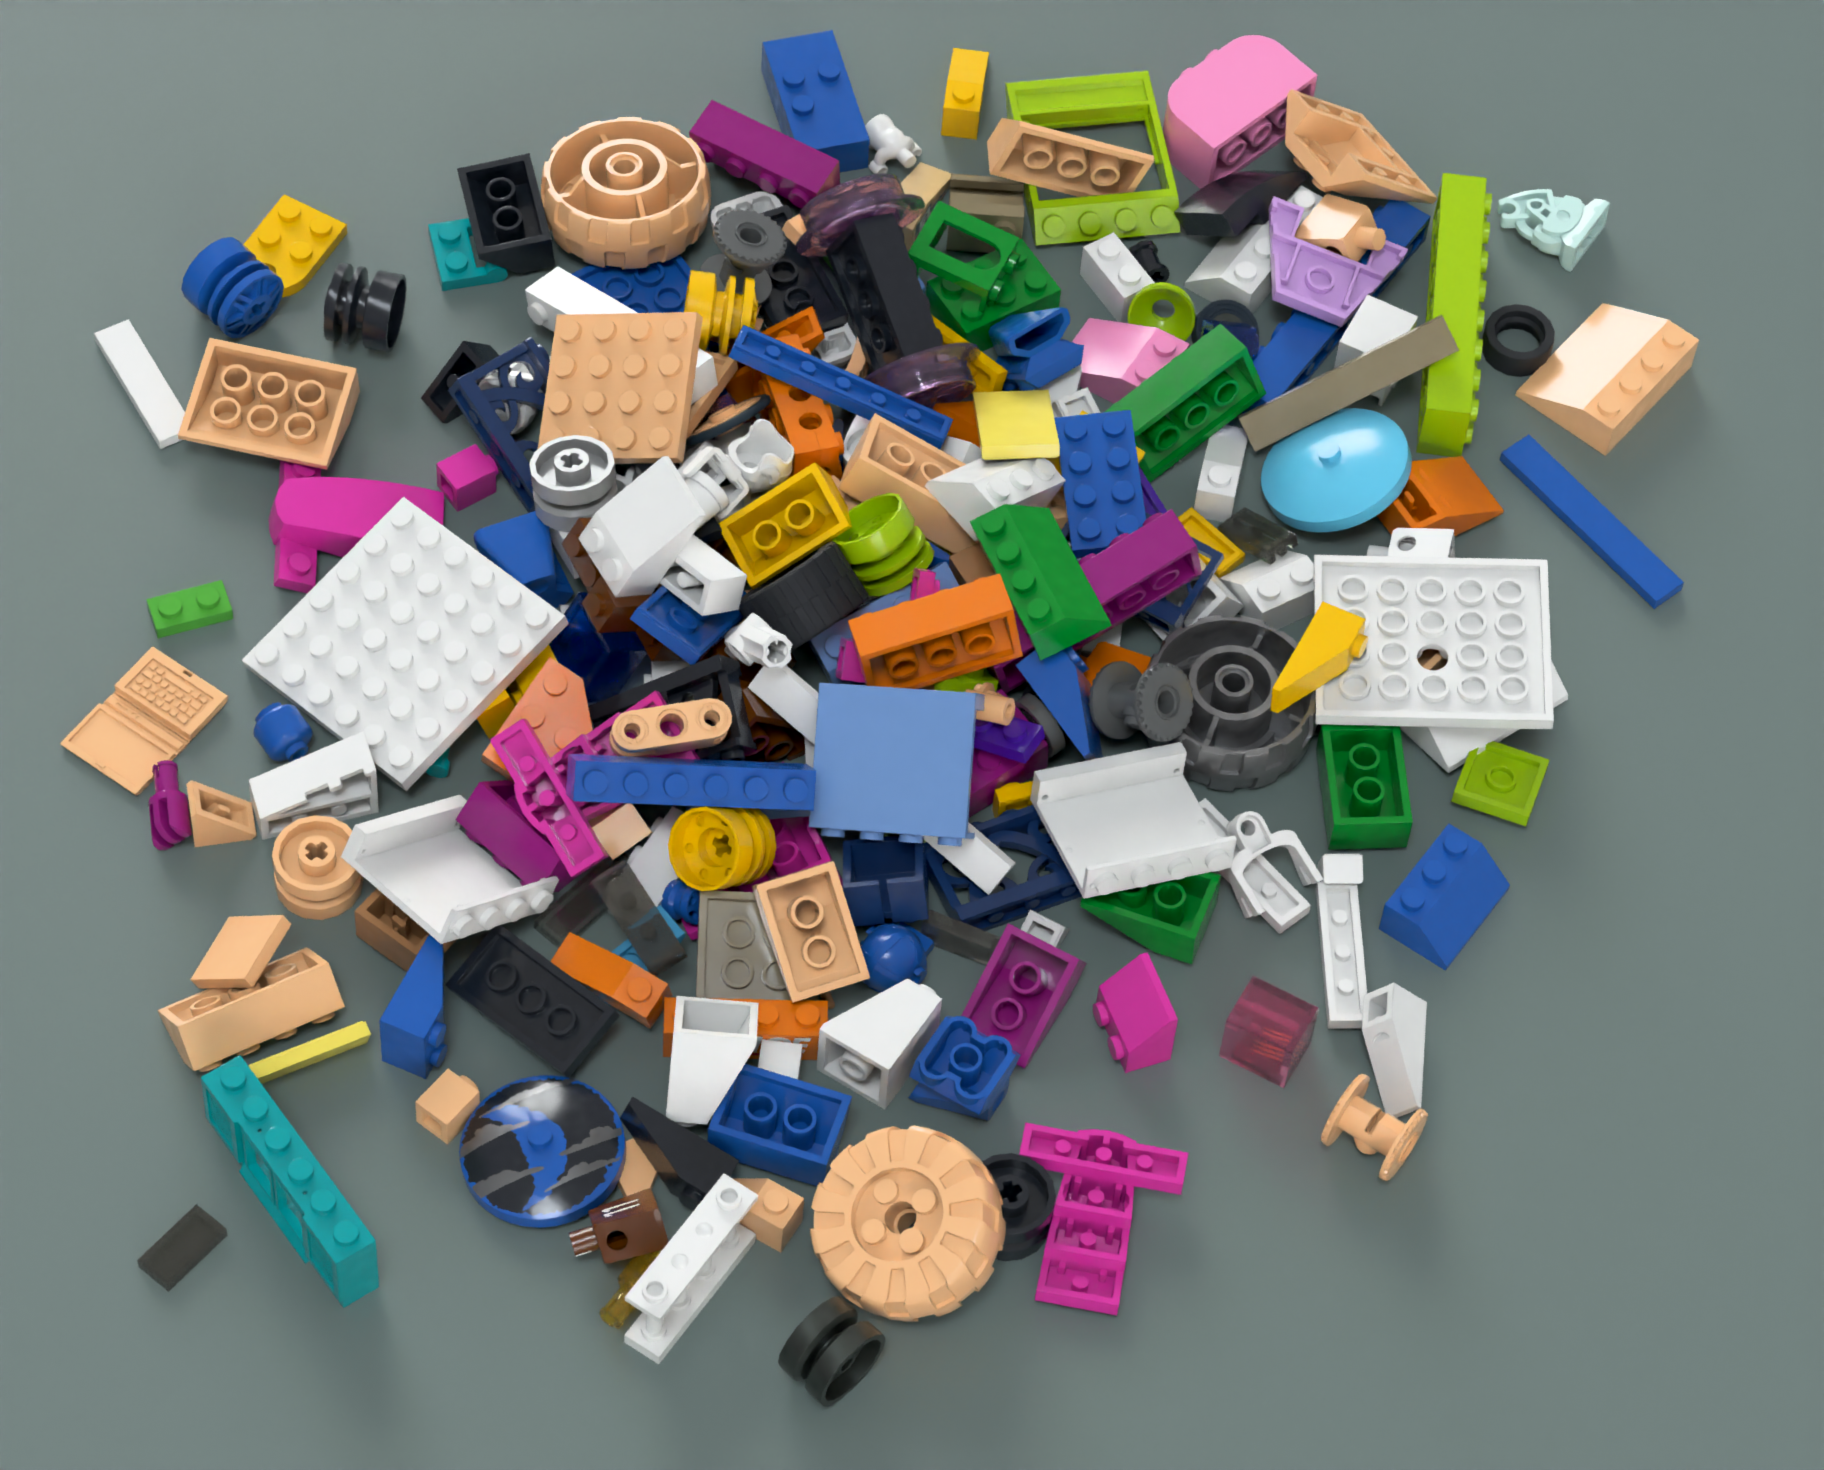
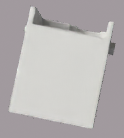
[1334,295,1418,406]

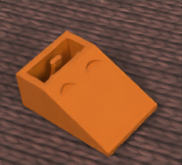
[1377,456,1504,536]

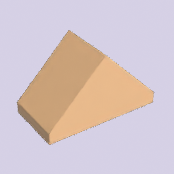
[186,780,257,847]

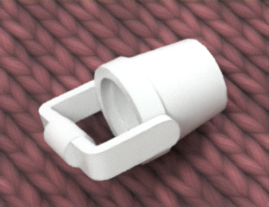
[683,446,749,532]

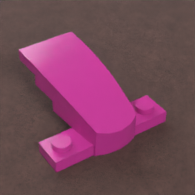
[268,460,444,593]
[490,691,699,877]
[1019,1122,1188,1316]

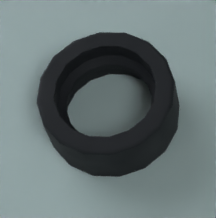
[1482,304,1555,377]

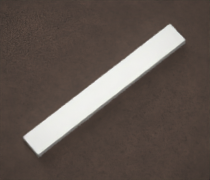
[748,665,1016,895]

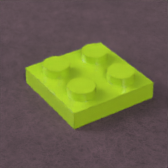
[1451,741,1550,827]

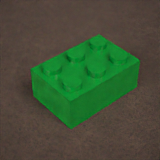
[926,238,1061,352]
[1316,724,1413,850]

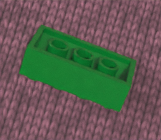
[1105,324,1267,483]
[970,504,1112,661]

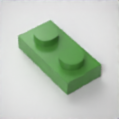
[146,580,233,638]

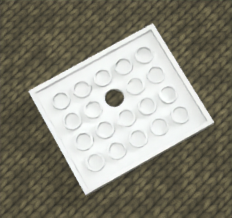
[1314,555,1554,729]

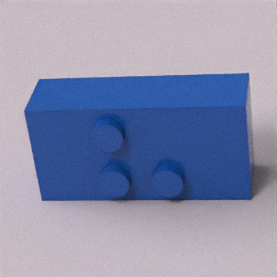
[761,30,870,173]

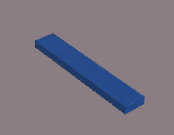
[728,325,953,449]
[1500,434,1684,609]

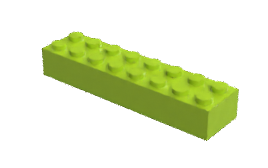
[1416,173,1492,457]

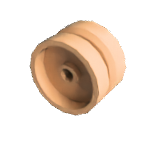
[272,815,363,920]

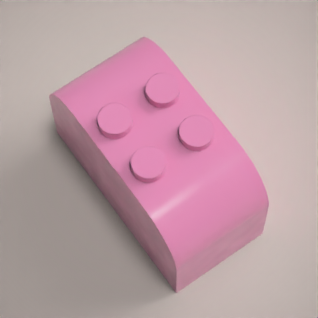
[1163,35,1318,189]

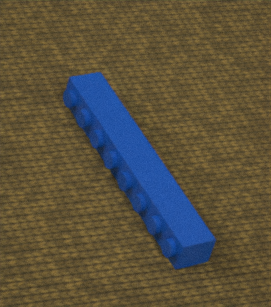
[1242,200,1431,414]

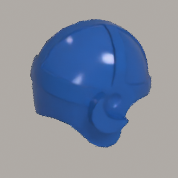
[860,923,927,993]

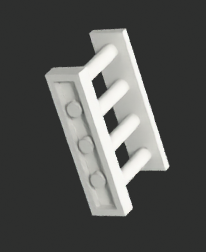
[624,1174,758,1364]

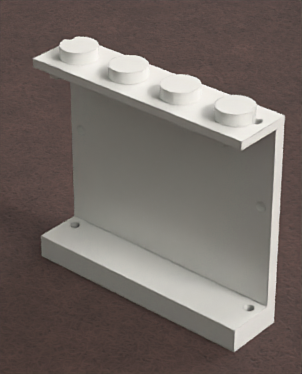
[1030,742,1237,899]
[341,795,559,944]

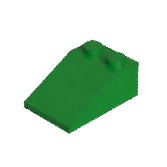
[1080,872,1221,964]

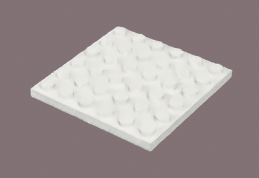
[242,497,569,791]

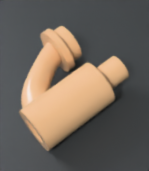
[965,682,1015,726]

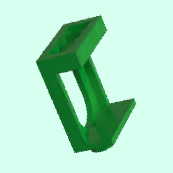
[908,201,1021,312]

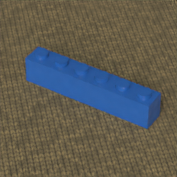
[566,754,816,811]

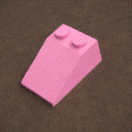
[1072,318,1190,403]

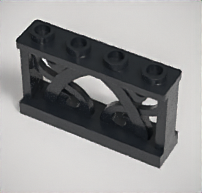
[588,654,757,761]

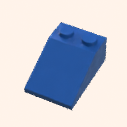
[1016,646,1103,760]
[379,934,448,1079]

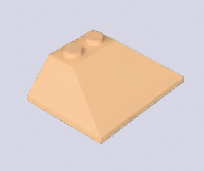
[1285,89,1437,204]

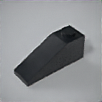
[620,1096,739,1210]

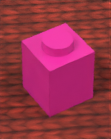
[436,444,499,512]

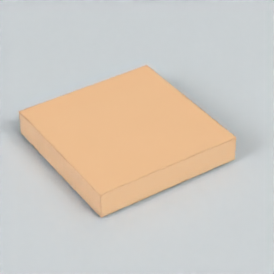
[190,915,291,989]

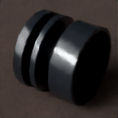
[324,262,407,353]

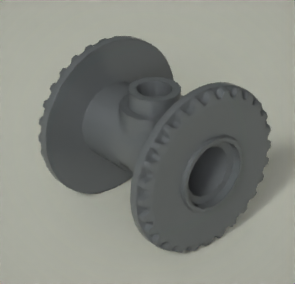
[700,209,787,307]
[1088,661,1194,742]

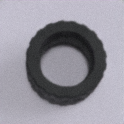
[739,541,869,651]

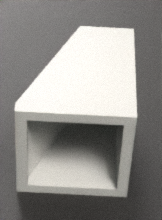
[666,996,759,1127]

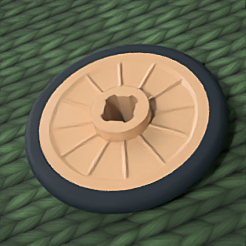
[685,394,771,447]

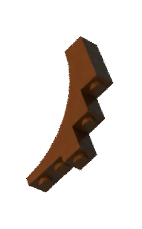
[561,517,797,690]

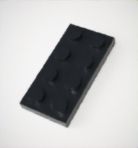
[445,925,620,1078]

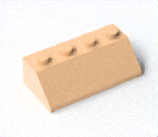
[987,118,1154,197]
[838,413,978,554]
[158,947,345,1072]

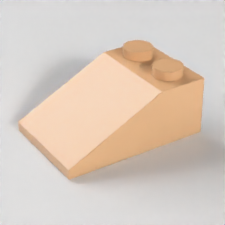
[752,861,870,1003]

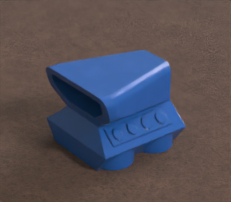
[989,307,1084,391]
[474,511,574,608]
[908,1016,1021,1121]

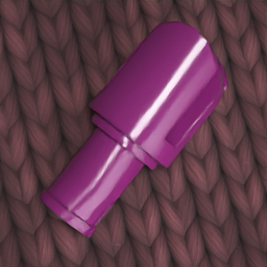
[148,760,192,851]

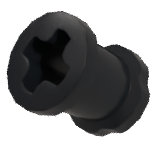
[1128,240,1170,283]

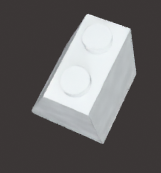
[816,978,942,1110]

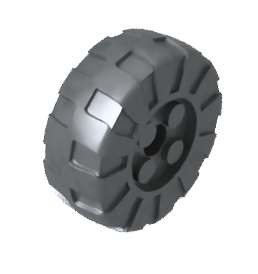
[1144,615,1317,791]

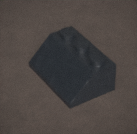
[457,153,556,274]

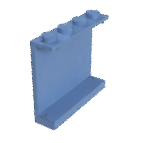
[809,683,985,846]

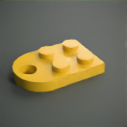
[243,194,347,297]

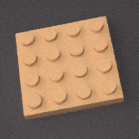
[538,312,703,464]

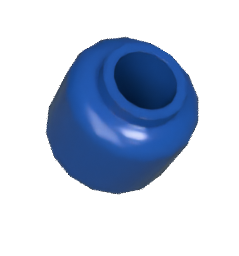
[253,702,313,762]

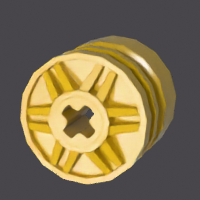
[684,270,758,355]
[668,806,776,891]

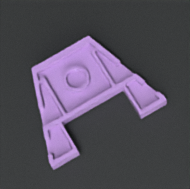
[1268,196,1408,327]

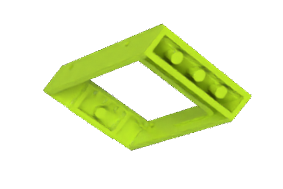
[1005,70,1180,246]

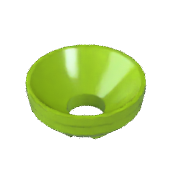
[1127,282,1196,341]

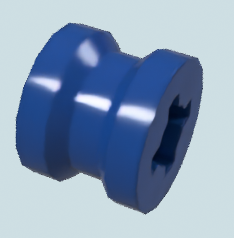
[661,879,700,925]

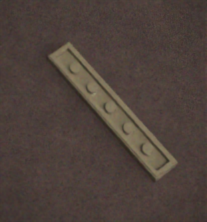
[1238,315,1459,452]

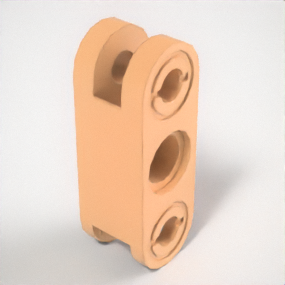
[609,698,732,757]

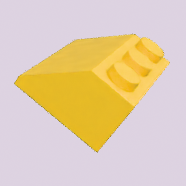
[718,462,852,589]

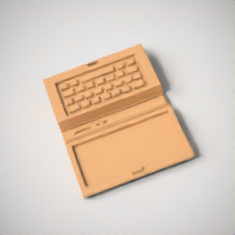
[60,647,229,796]

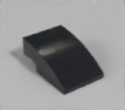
[1174,170,1307,237]

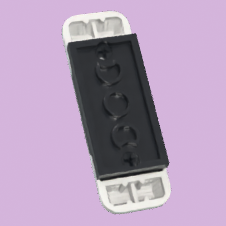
[710,191,856,368]

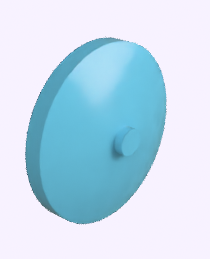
[1261,408,1412,532]

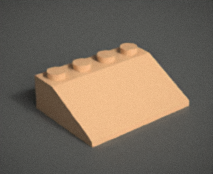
[1515,303,1699,456]
[178,338,360,470]

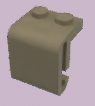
[946,173,1025,253]

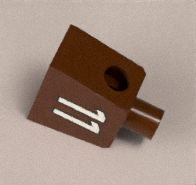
[568,1188,669,1264]

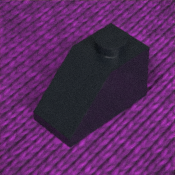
[421,341,512,423]

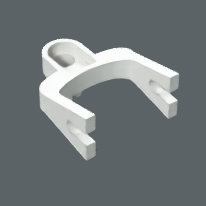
[1225,811,1323,919]

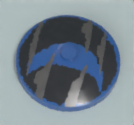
[459,1075,626,1227]

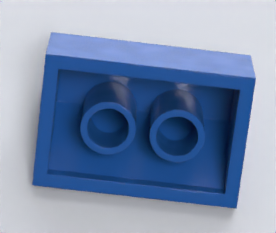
[1379,823,1510,971]
[707,1064,852,1186]

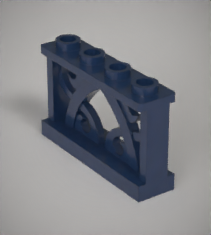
[448,337,550,513]
[924,805,1082,941]

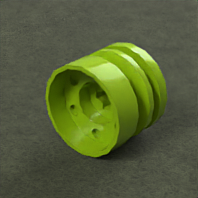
[832,493,934,597]

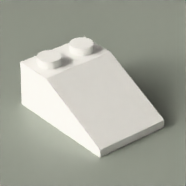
[578,456,706,598]

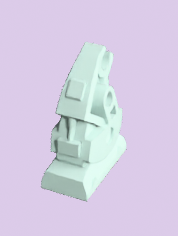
[1497,189,1610,272]

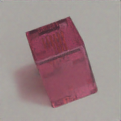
[1219,975,1319,1088]

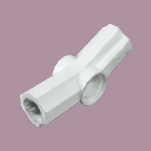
[724,613,793,669]

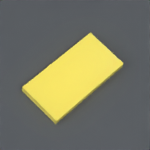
[973,390,1060,460]

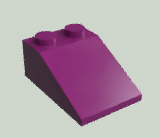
[961,923,1087,1069]

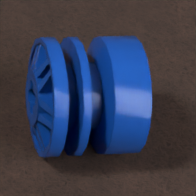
[181,237,284,338]

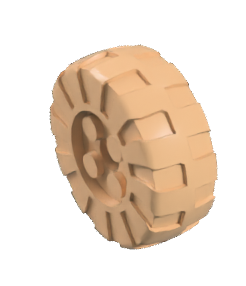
[541,117,711,270]
[810,1125,1006,1322]

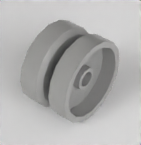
[529,435,618,532]

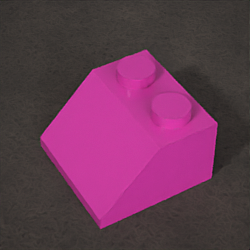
[1093,952,1178,1073]

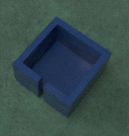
[843,835,929,927]

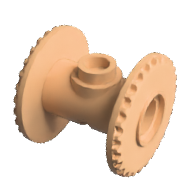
[1321,1074,1428,1181]

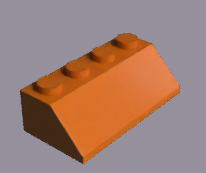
[848,573,1023,689]

